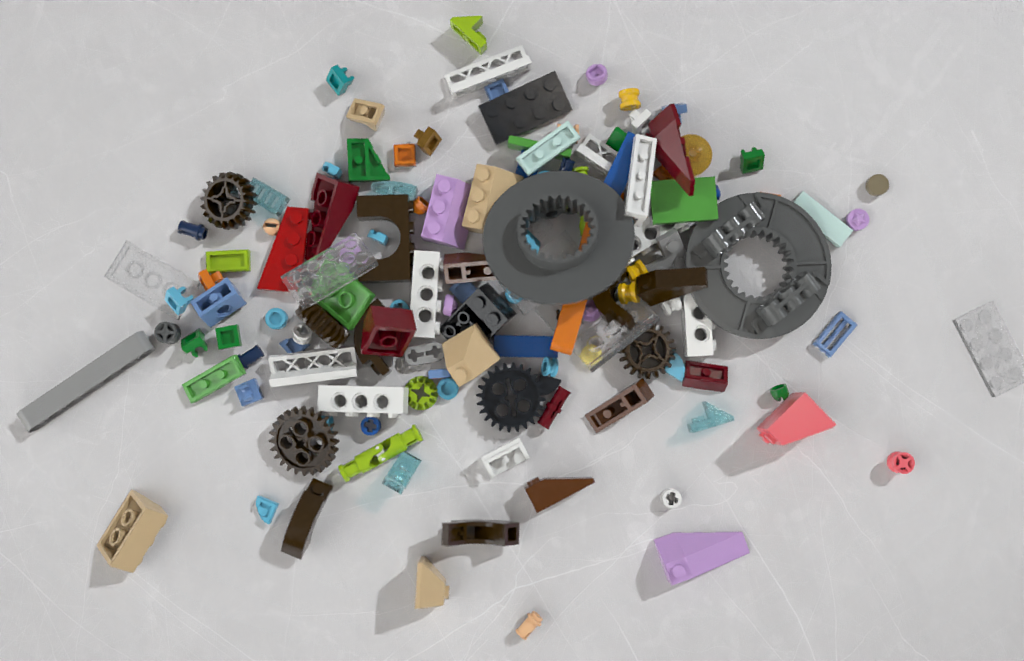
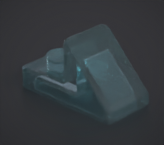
[687,401,734,433]
[382,451,422,494]

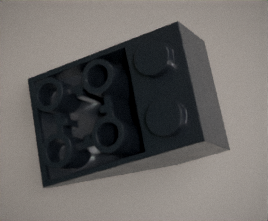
[440,282,517,340]

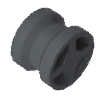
[154,322,181,344]

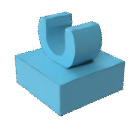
[164,286,193,316]

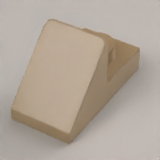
[346,98,385,131]

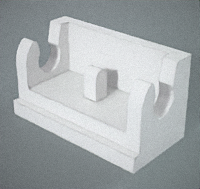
[481,437,530,478]

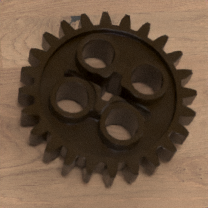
[269,406,340,476]

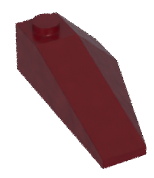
[645,103,695,196]
[305,173,360,265]

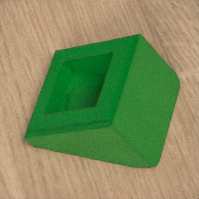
[606,127,627,152]

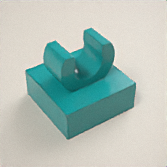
[326,64,354,96]

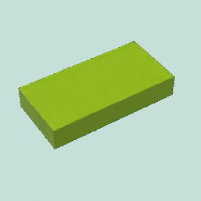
[206,249,251,274]

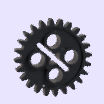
[476,362,546,433]

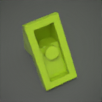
[450,16,487,55]

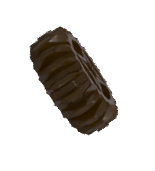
[200,172,258,230]
[295,298,350,348]
[617,321,676,380]

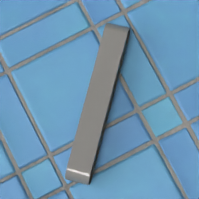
[16,331,155,433]

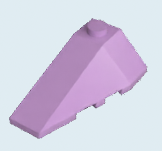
[653,532,750,585]

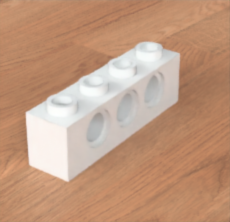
[628,215,691,265]
[410,250,444,339]
[680,293,716,357]
[317,385,409,418]

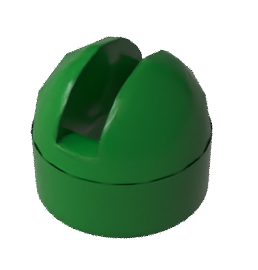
[770,384,789,401]

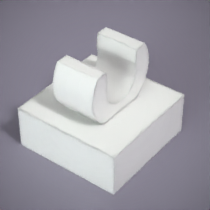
[629,109,653,135]

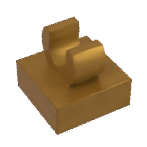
[414,127,442,156]

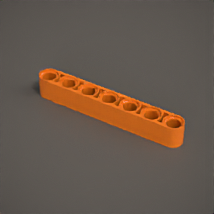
[550,222,590,356]

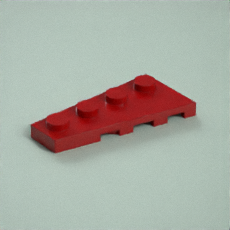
[257,206,310,293]

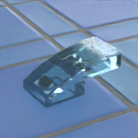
[371,181,419,199]

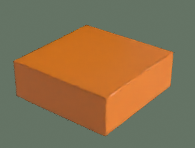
[394,144,416,167]

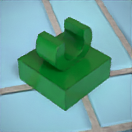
[740,147,765,174]
[215,324,242,350]
[181,328,208,357]

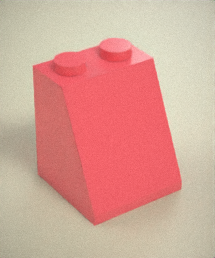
[757,392,836,445]

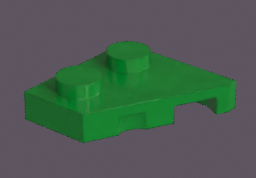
[347,138,390,182]

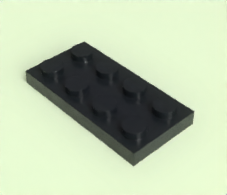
[478,71,572,145]

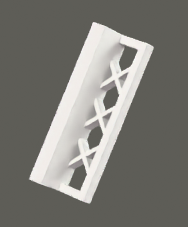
[444,45,532,99]
[575,133,659,190]
[624,134,657,227]
[268,345,359,387]

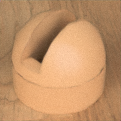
[263,218,281,236]

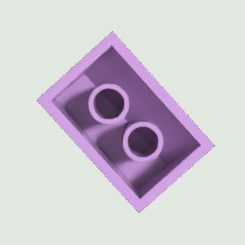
[421,174,471,250]

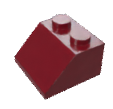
[360,306,417,357]

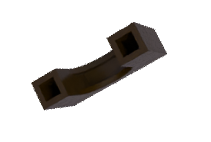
[357,194,415,284]

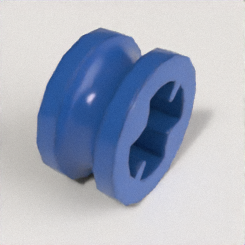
[361,417,381,435]

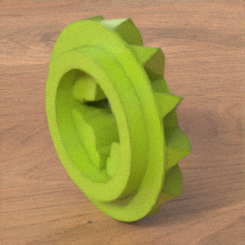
[405,376,438,410]

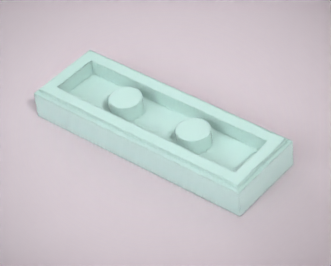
[516,121,581,177]
[794,191,853,248]

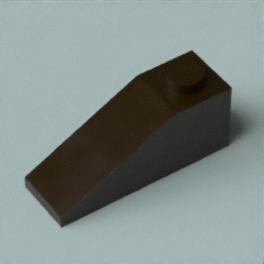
[636,267,708,306]

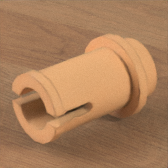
[515,611,543,640]

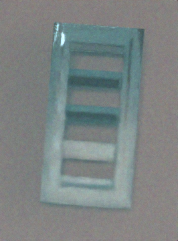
[250,177,290,217]

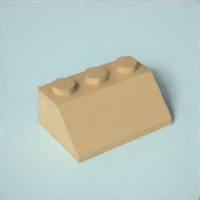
[462,164,524,234]
[96,489,168,573]

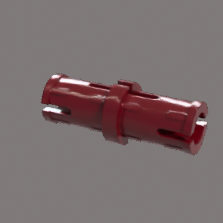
[537,386,571,430]

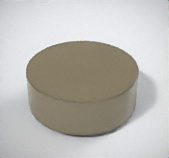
[866,174,889,196]

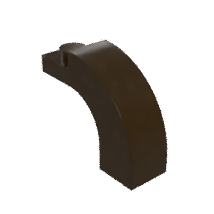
[592,270,636,330]
[354,298,392,377]
[281,478,333,560]
[441,519,520,546]

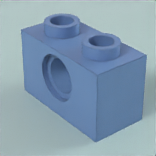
[190,278,247,328]

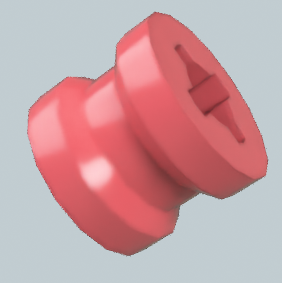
[887,451,915,474]

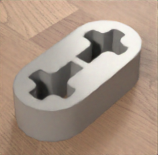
[404,342,444,366]

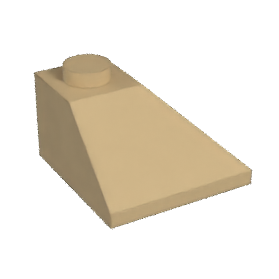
[442,323,501,387]
[415,556,450,609]

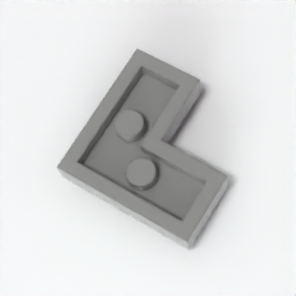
[645,228,686,272]

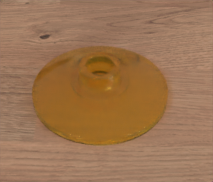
[681,134,712,176]

